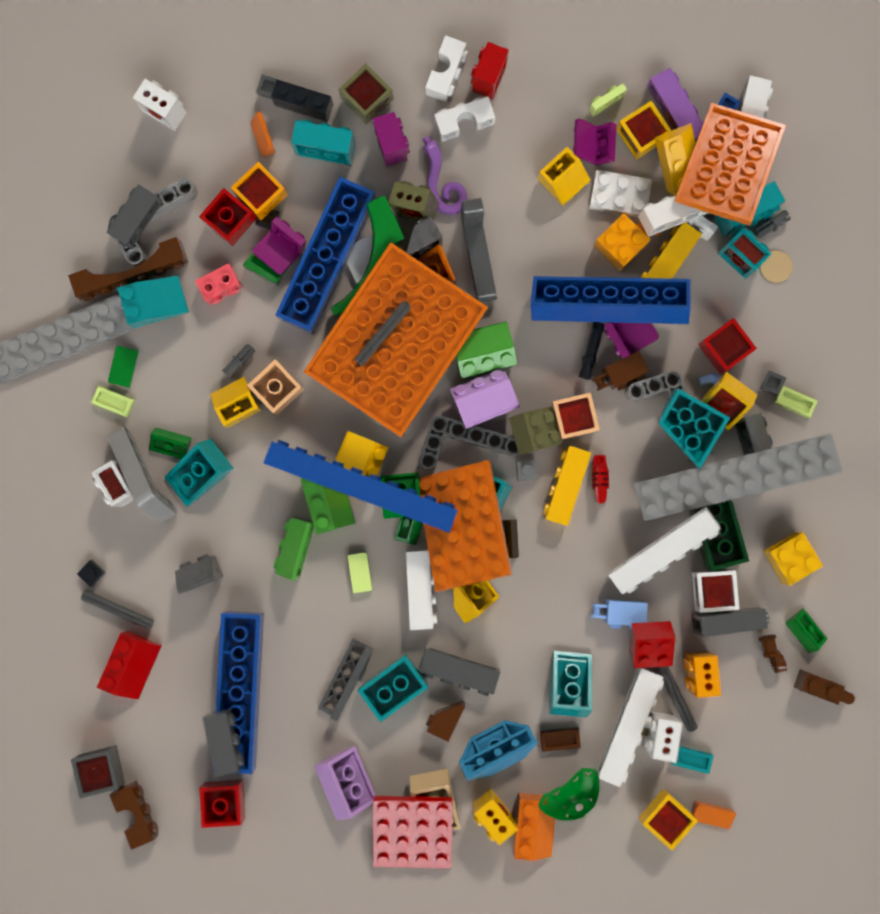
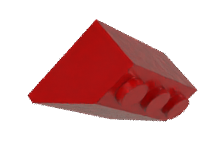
[96,631,162,700]

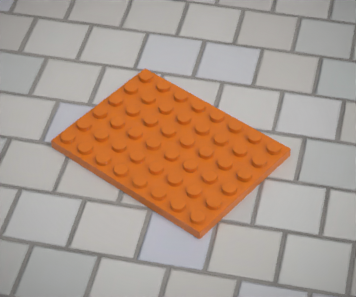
[304,243,488,437]

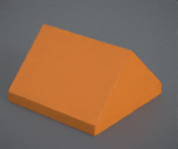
[417,244,456,285]

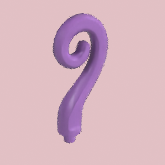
[422,136,468,215]

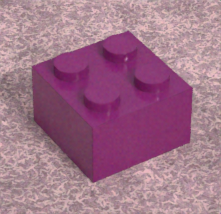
[373,112,410,167]

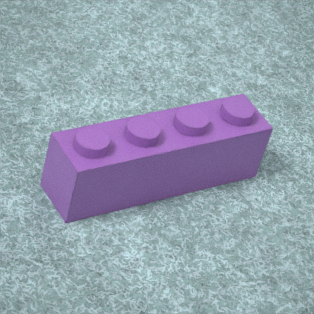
[647,68,704,143]

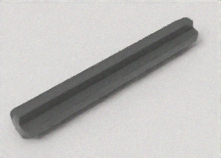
[355,301,411,366]
[81,590,154,630]
[657,667,698,732]

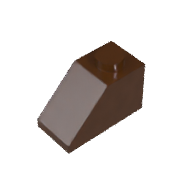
[425,701,465,742]

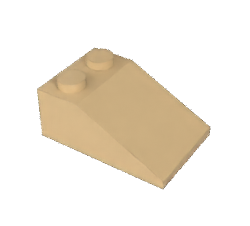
[410,768,461,831]

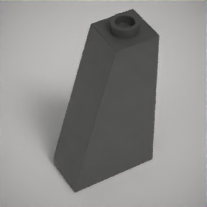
[691,607,770,637]

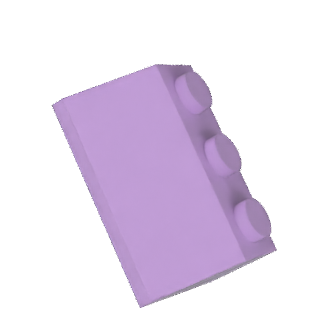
[450,368,520,429]
[314,746,376,821]

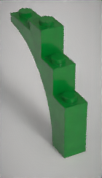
[330,195,404,317]

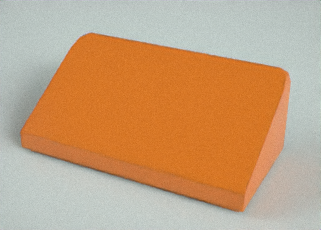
[250,111,275,157]
[692,800,736,829]

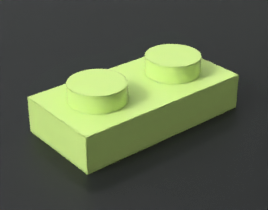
[589,83,627,117]

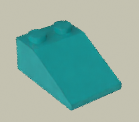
[117,276,189,329]
[164,439,234,507]
[549,651,592,718]

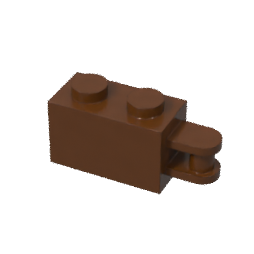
[592,351,650,391]
[794,669,855,705]

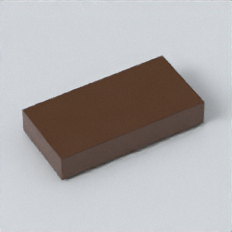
[540,727,581,752]

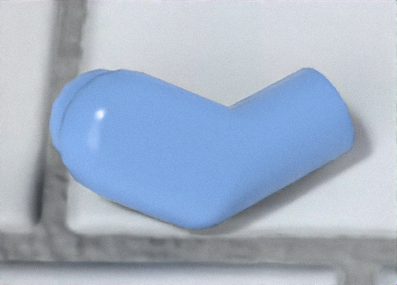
[698,373,722,387]

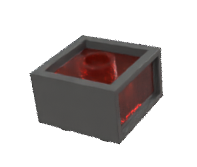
[71,745,125,798]

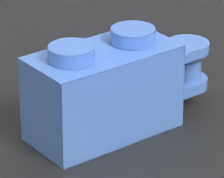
[591,599,648,629]

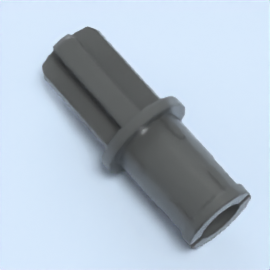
[753,210,791,238]
[222,344,255,379]

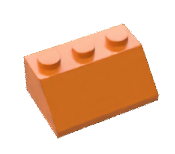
[513,793,555,861]

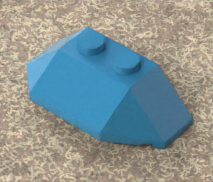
[459,720,538,780]

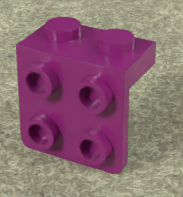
[573,118,616,166]
[253,216,306,275]
[604,322,659,359]

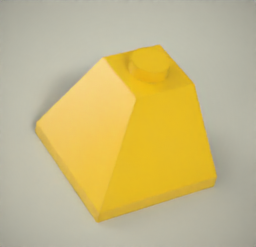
[454,581,500,624]

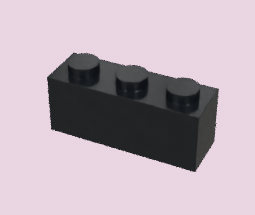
[271,79,333,122]

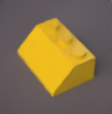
[655,123,696,196]
[335,431,388,477]

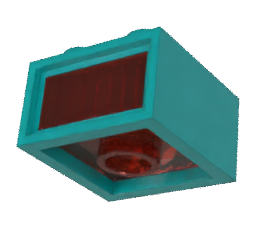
[717,227,771,279]

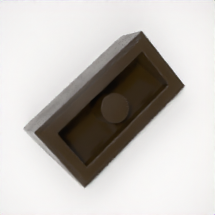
[502,520,519,559]

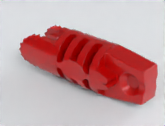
[591,455,610,504]

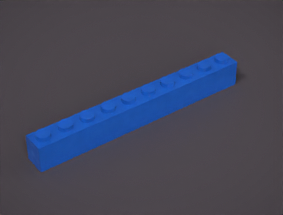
[263,439,458,533]

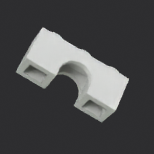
[425,35,468,103]
[434,97,496,142]

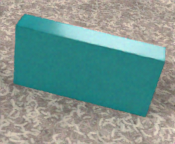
[670,745,714,774]

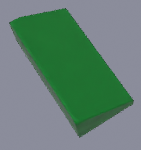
[243,252,286,286]
[108,346,139,388]
[149,428,192,459]
[394,516,423,545]
[785,608,827,653]

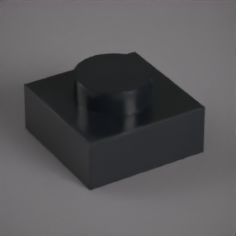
[77,560,106,587]

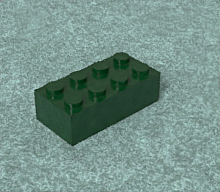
[689,500,749,572]

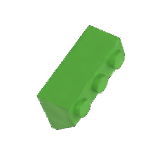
[456,321,517,378]
[300,478,355,535]
[274,517,314,581]

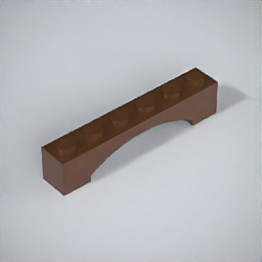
[68,237,189,301]

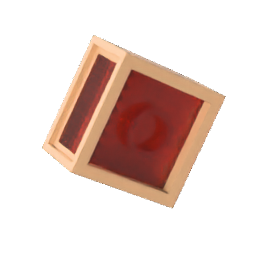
[551,392,600,440]

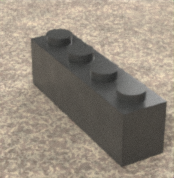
[419,647,500,696]

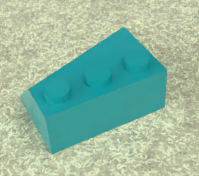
[658,388,730,469]

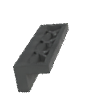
[318,638,373,721]

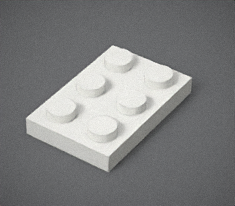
[589,170,652,217]

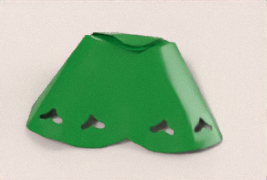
[538,768,600,821]

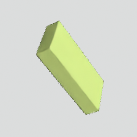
[91,386,135,418]
[773,386,817,419]
[348,552,373,593]

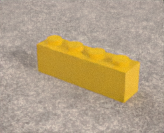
[640,222,702,279]
[542,445,591,526]

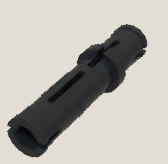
[578,322,605,380]

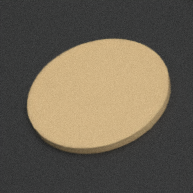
[760,250,793,283]

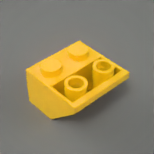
[537,146,591,206]
[210,377,262,428]

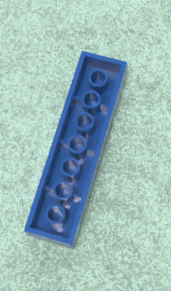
[275,177,376,334]
[531,276,691,324]
[212,611,264,774]

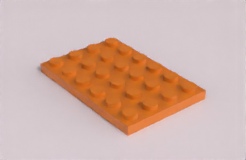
[674,103,786,226]
[419,460,512,592]

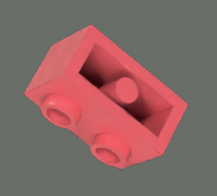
[195,263,243,305]

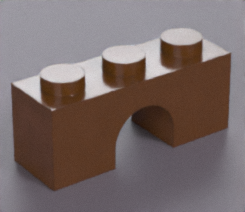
[109,780,159,850]

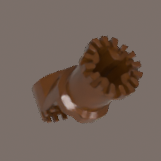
[758,634,787,674]

